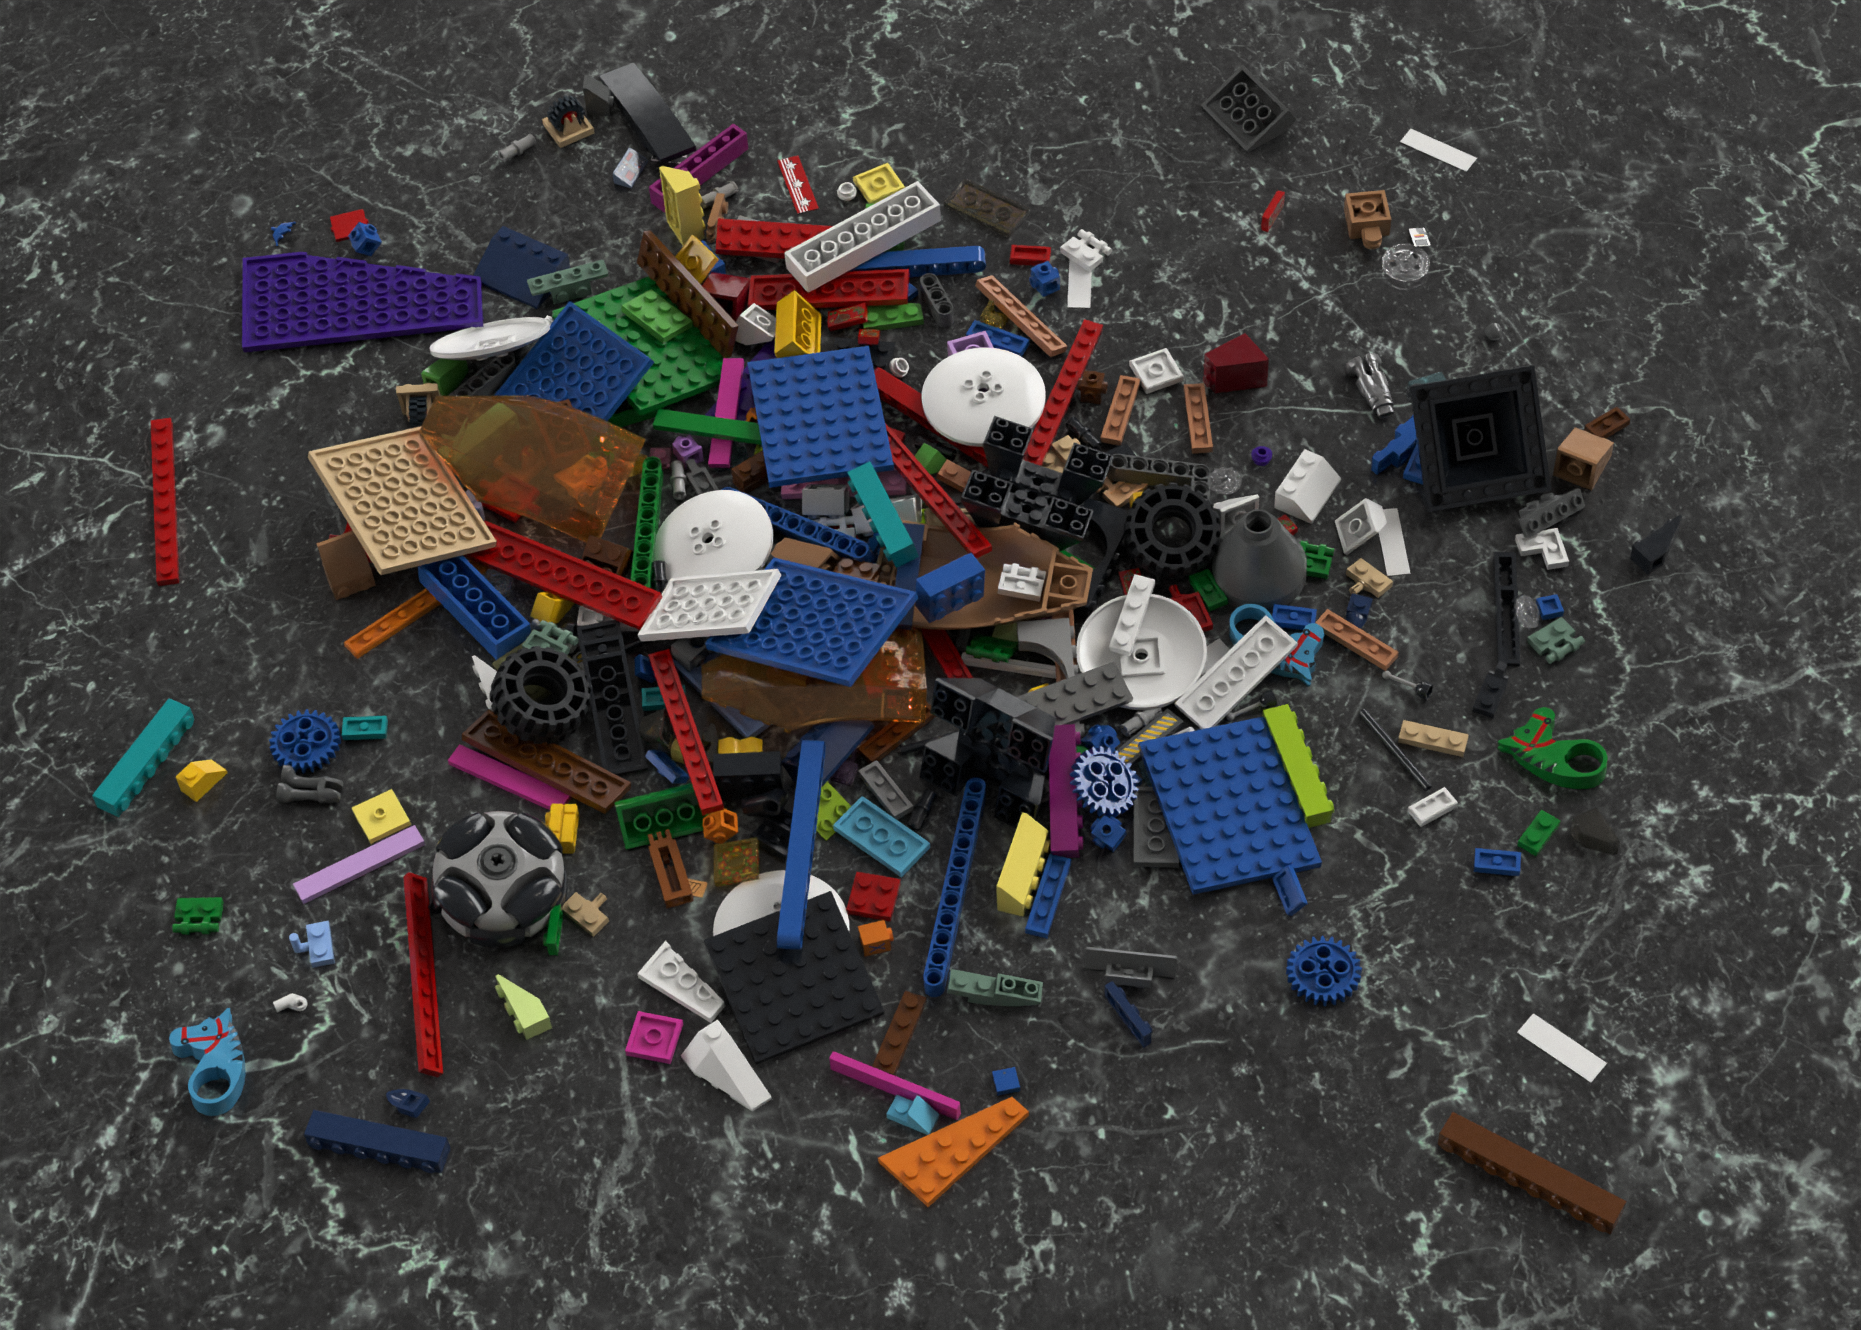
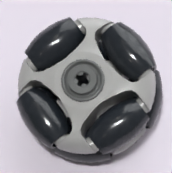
[431,811,568,948]

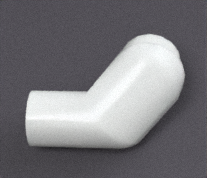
[273,993,307,1012]

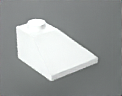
[735,303,776,345]
[1213,494,1259,538]
[1335,498,1387,555]

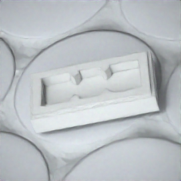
[1408,787,1458,827]

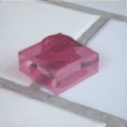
[650,448,672,469]

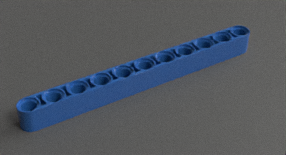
[777,740,826,950]
[924,778,986,997]

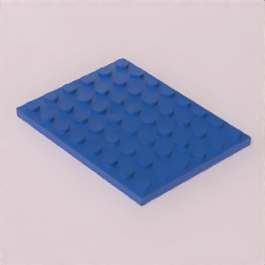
[747,346,894,488]
[705,558,918,687]
[1138,717,1322,894]

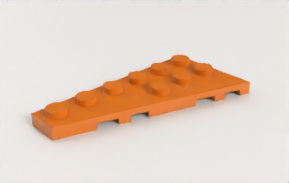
[878,1097,1029,1207]

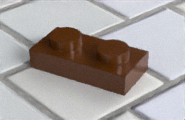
[1584,407,1631,438]

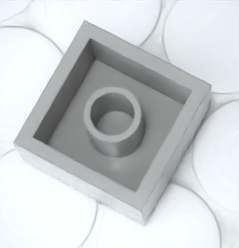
[802,484,849,519]

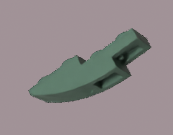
[947,969,1043,1006]

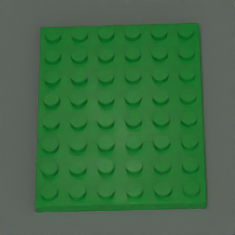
[552,276,723,416]

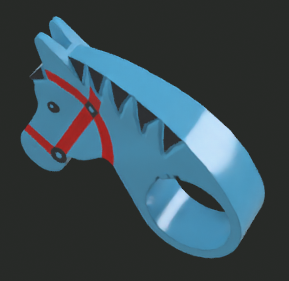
[1229,604,1324,687]
[169,1008,246,1116]

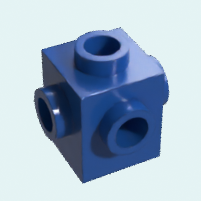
[348,222,382,256]
[1029,261,1060,297]
[1081,724,1120,754]
[1090,815,1127,853]

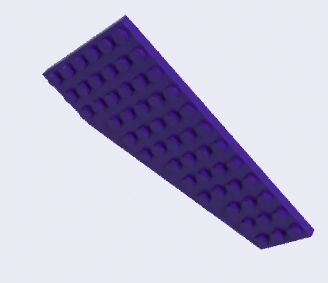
[242,252,484,353]

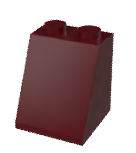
[702,272,750,322]
[1203,333,1269,393]

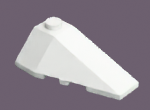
[681,1020,772,1112]

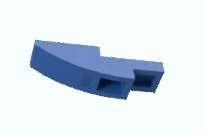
[1371,415,1417,475]

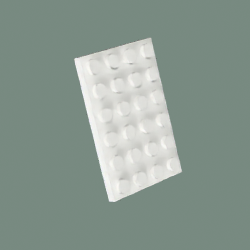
[638,569,781,641]

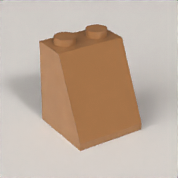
[1553,428,1614,490]
[771,538,841,572]

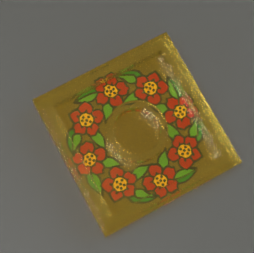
[714,837,759,887]

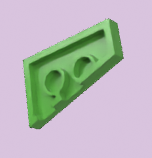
[862,303,924,331]

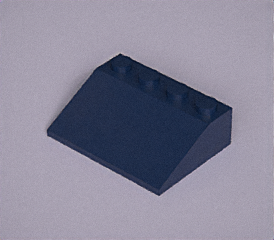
[473,226,570,309]

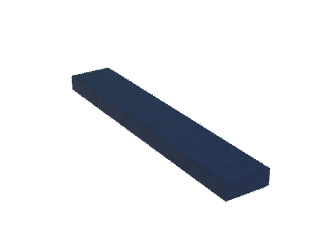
[895,523,925,630]

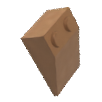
[317,531,376,600]

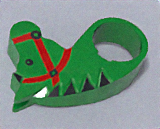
[1498,707,1608,789]

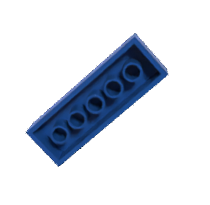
[418,555,531,660]

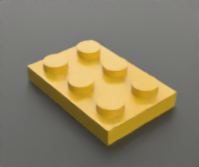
[675,235,719,284]

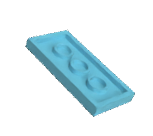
[833,796,930,878]

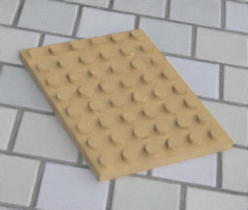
[308,426,497,575]

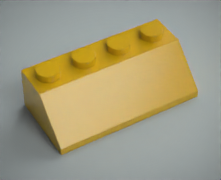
[774,290,821,358]

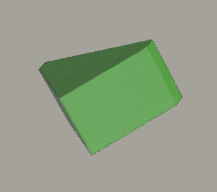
[915,443,947,475]

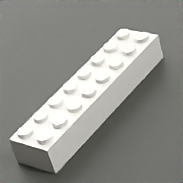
[784,181,941,293]

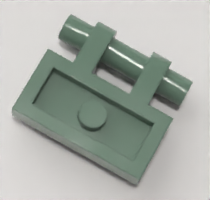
[1527,617,1585,664]
[522,620,579,655]

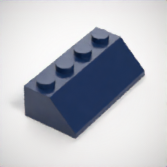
[782,702,875,787]

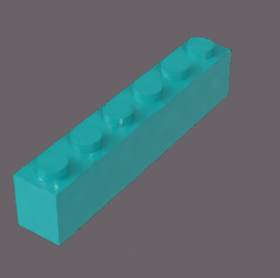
[847,461,919,568]
[92,698,195,817]

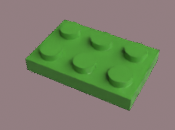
[621,289,693,343]

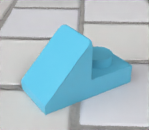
[887,1095,939,1135]

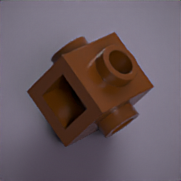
[1077,370,1108,404]

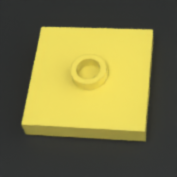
[853,163,905,204]
[352,789,411,844]

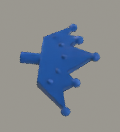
[271,221,296,246]

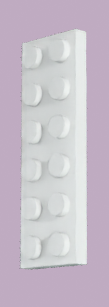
[1175,615,1298,729]

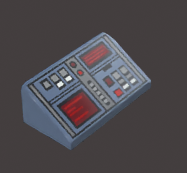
[613,148,648,188]

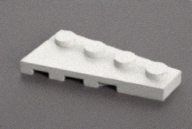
[638,941,725,1023]

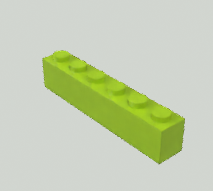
[1263,704,1334,828]

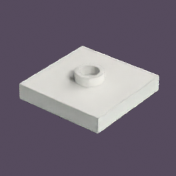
[1129,348,1184,394]

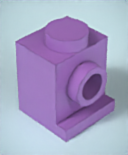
[672,434,704,469]

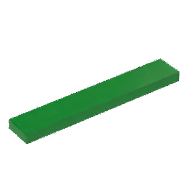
[653,409,762,445]

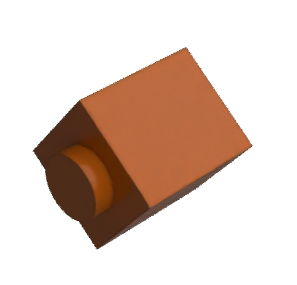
[858,920,894,957]

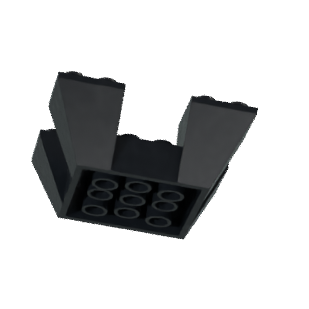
[960,416,1113,552]
[919,678,1056,829]

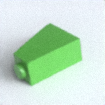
[421,358,469,400]

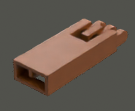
[647,829,694,909]

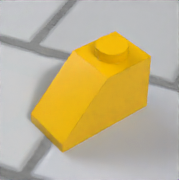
[530,592,575,624]
[176,760,227,802]

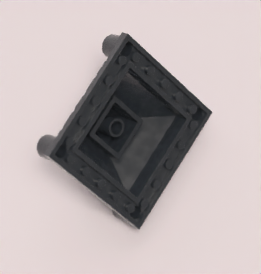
[1406,365,1551,512]

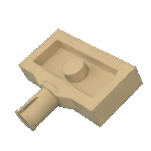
[1346,558,1393,598]
[562,892,609,937]

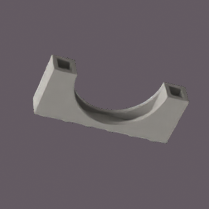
[1017,618,1085,737]

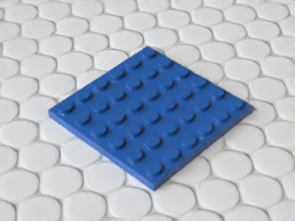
[494,301,654,444]

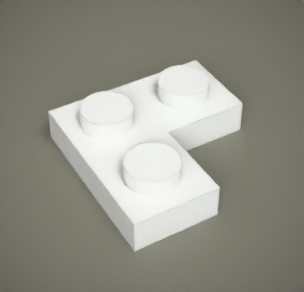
[1515,528,1569,570]

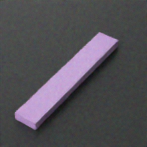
[293,825,425,904]

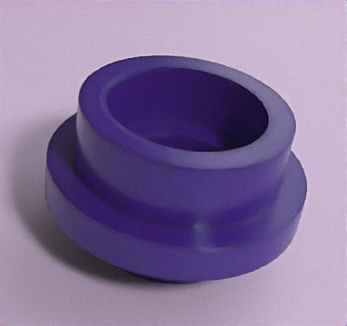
[1251,446,1272,466]

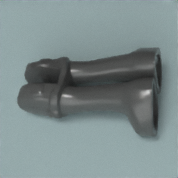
[276,765,344,803]

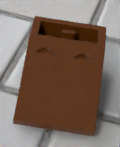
[581,535,634,578]

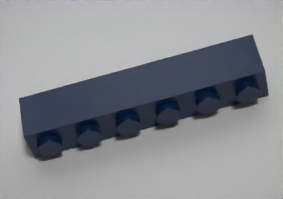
[304,1110,451,1173]

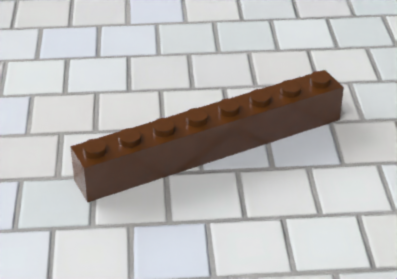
[1437,1112,1627,1235]

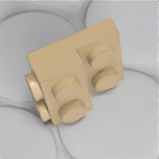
[1042,435,1081,473]

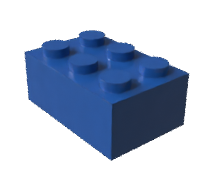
[915,553,985,623]

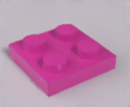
[625,1011,683,1064]

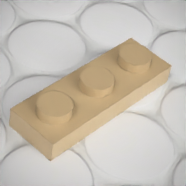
[1398,720,1469,757]

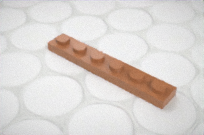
[975,275,1067,357]

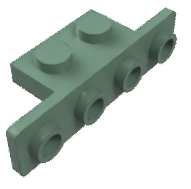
[527,260,609,304]

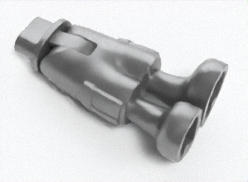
[1344,353,1394,419]

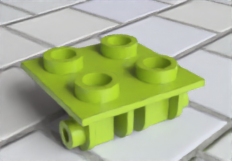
[816,781,851,841]

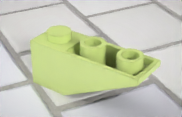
[495,974,552,1040]

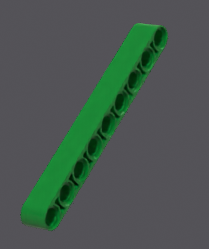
[631,456,663,589]

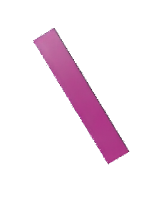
[708,358,745,468]
[448,744,572,810]
[829,1052,961,1120]

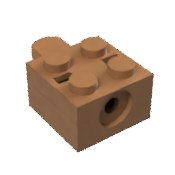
[1344,190,1391,249]

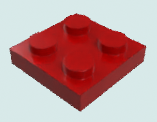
[846,872,901,922]

